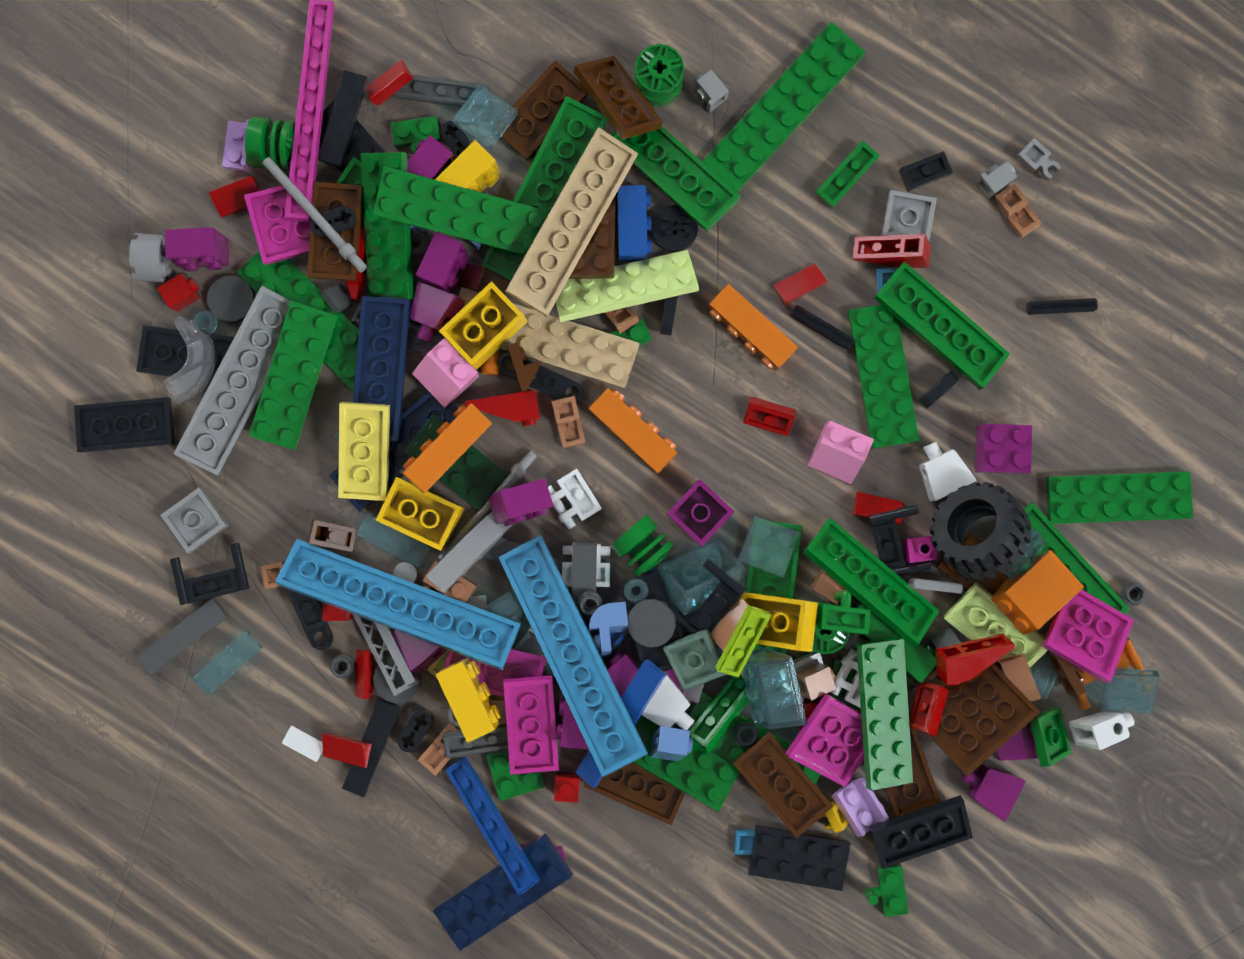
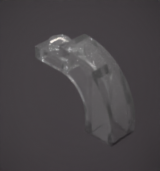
[163,316,215,404]

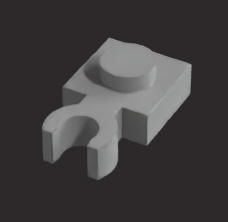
[1016,138,1061,181]

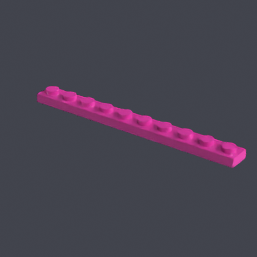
[285,0,335,222]

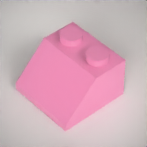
[412,338,479,408]
[807,421,874,484]

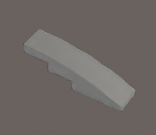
[426,512,512,594]

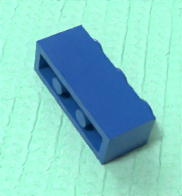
[618,185,652,261]

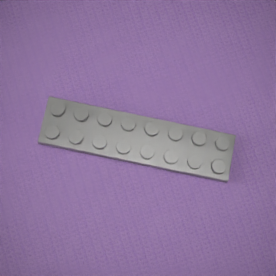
[173,286,291,476]

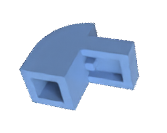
[588,602,628,657]

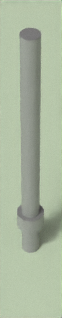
[262,157,367,273]
[438,450,537,560]

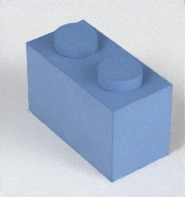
[650,726,693,762]

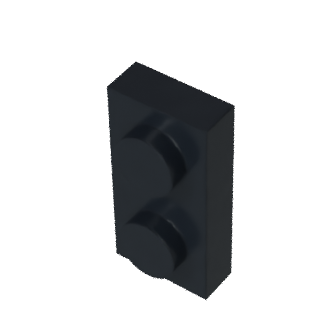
[899,151,953,192]

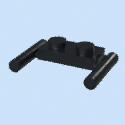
[869,504,932,577]
[170,543,250,606]
[669,558,746,634]

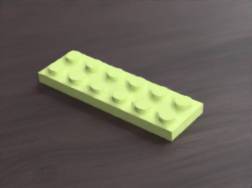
[556,250,699,322]

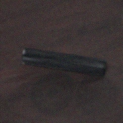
[1026,298,1098,315]
[790,305,855,350]

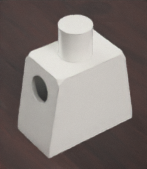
[919,442,976,501]
[642,673,694,730]
[1068,711,1134,750]

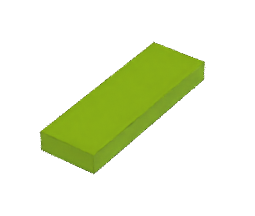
[715,605,771,678]

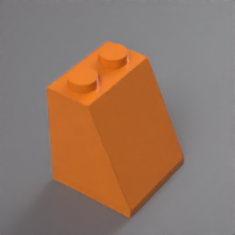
[991,550,1084,635]

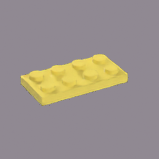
[338,402,390,501]

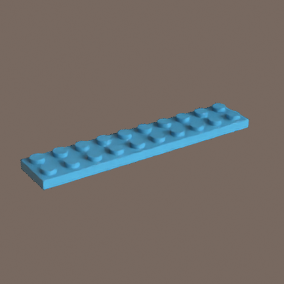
[498,535,648,777]
[275,539,521,670]

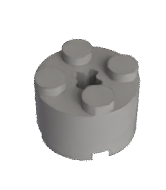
[129,233,174,283]

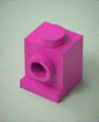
[902,536,938,563]

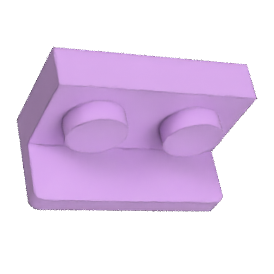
[222,119,253,172]
[832,777,889,837]

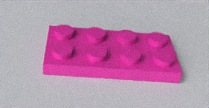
[444,648,546,697]
[503,676,559,774]

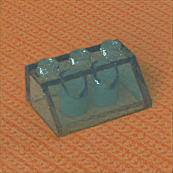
[658,539,745,616]
[741,647,807,729]

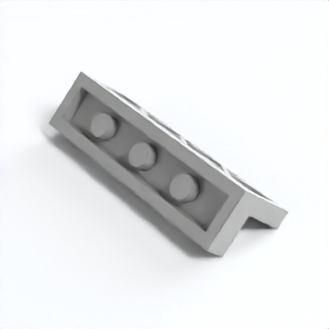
[352,613,421,696]

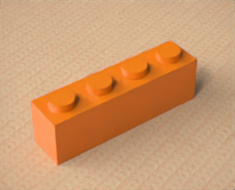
[708,283,798,371]
[589,388,677,475]
[402,403,492,493]

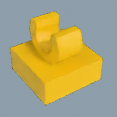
[821,801,848,833]

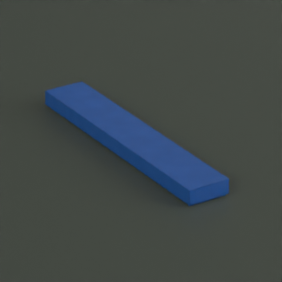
[575,659,667,788]
[445,756,540,895]

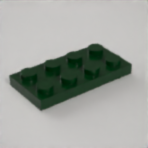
[403,414,507,510]

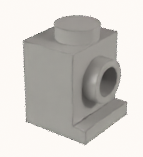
[693,69,729,113]
[974,162,1017,199]

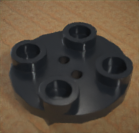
[652,205,698,252]

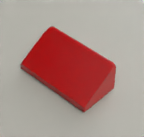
[366,59,413,106]
[209,176,261,218]
[773,264,827,306]
[743,396,796,437]
[852,492,903,525]
[355,649,374,699]
[909,682,948,736]
[322,733,372,768]

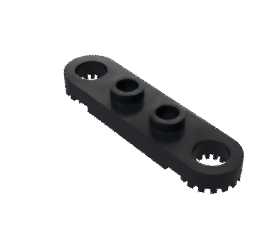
[498,352,584,405]
[280,566,333,650]

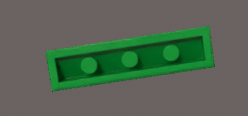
[689,662,766,753]

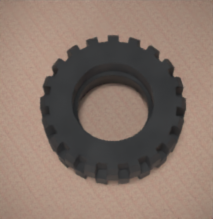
[930,482,1031,580]

